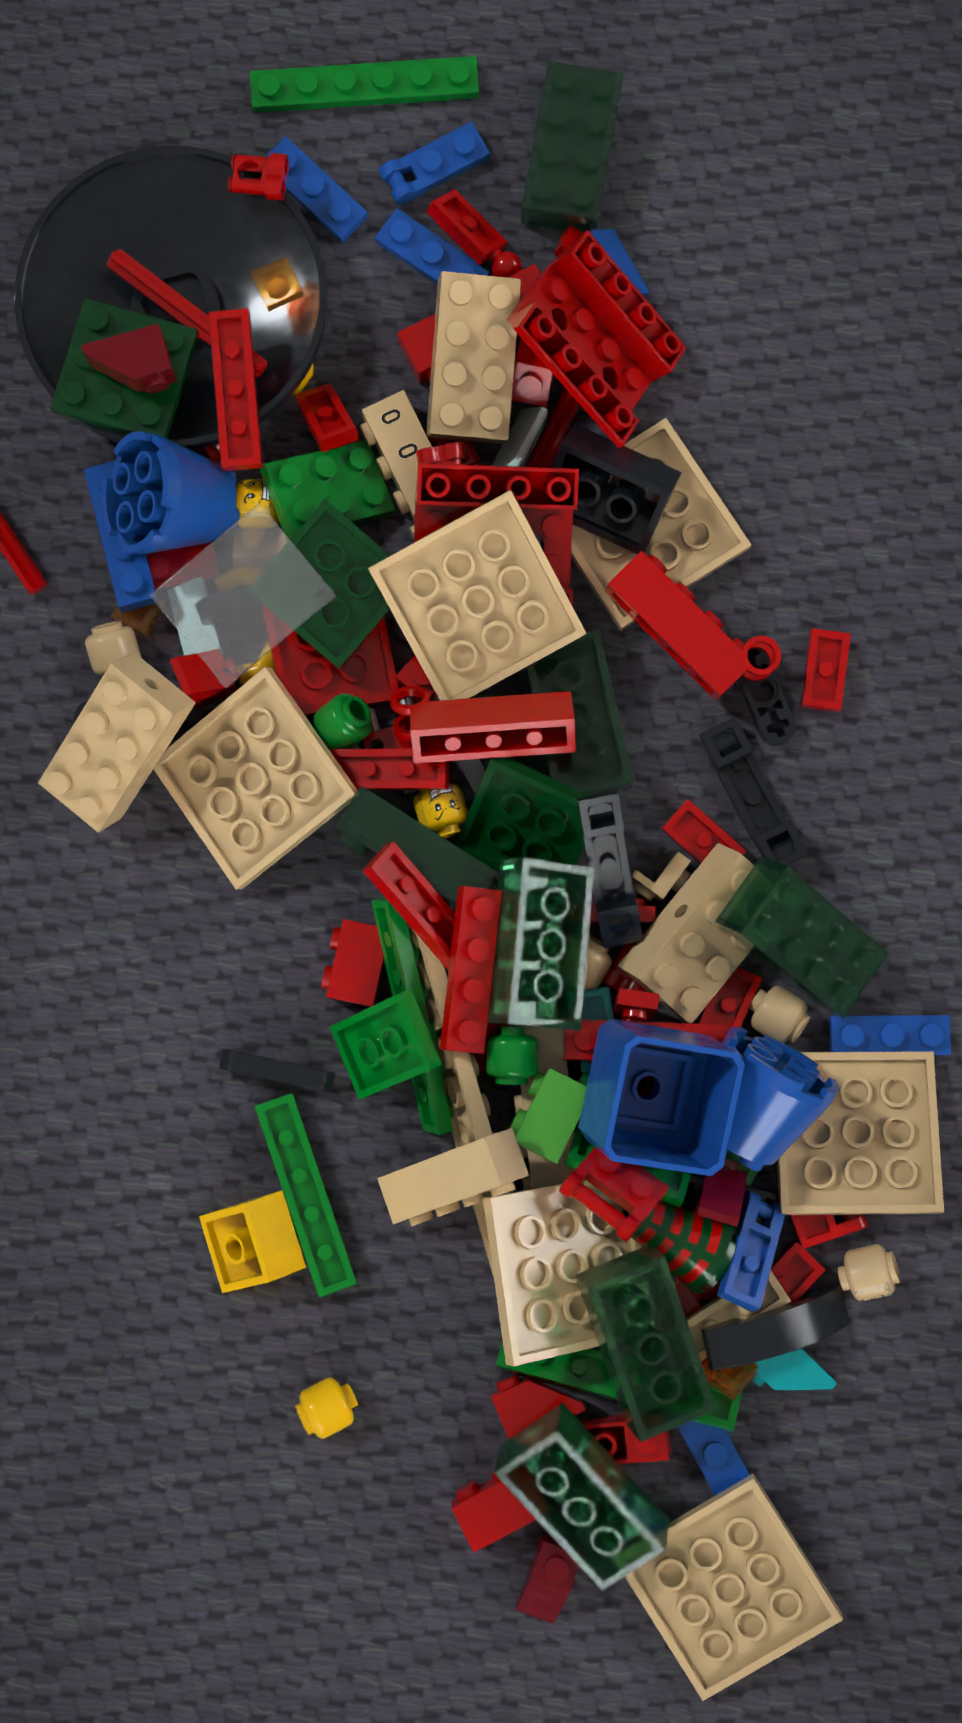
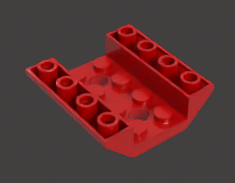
[506,230,686,448]
[414,463,579,607]

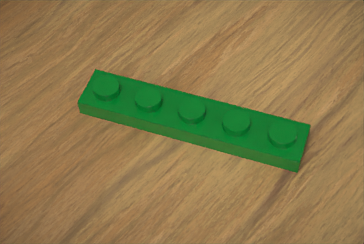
[254,1093,357,1298]

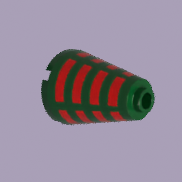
[621,1201,738,1294]

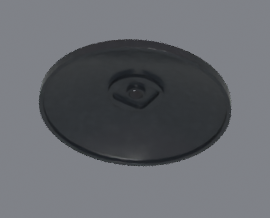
[14,146,327,450]

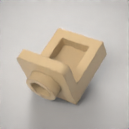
[631,852,691,902]

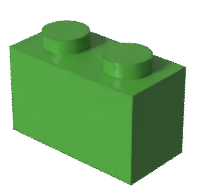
[509,1068,587,1164]

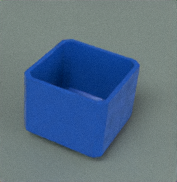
[578,1019,745,1176]

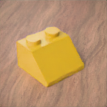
[199,1190,306,1293]

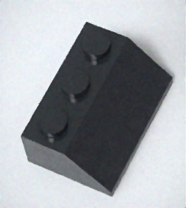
[553,424,682,554]

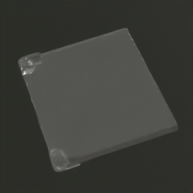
[150,503,336,688]

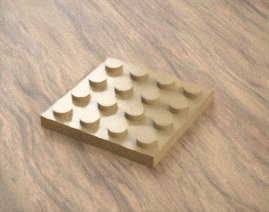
[571,418,751,631]
[368,490,587,700]
[154,667,361,890]
[777,1051,944,1215]
[483,1180,655,1366]
[615,1473,843,1701]

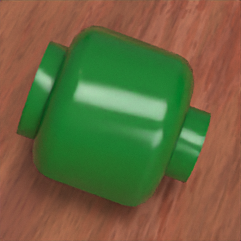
[313,693,372,749]
[486,1026,539,1085]

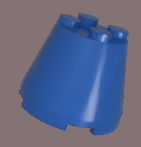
[101,431,240,554]
[722,1027,840,1171]

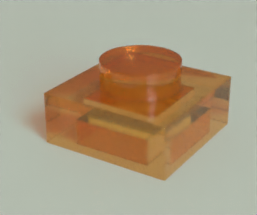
[250,256,304,312]
[111,598,167,638]
[699,1361,759,1400]

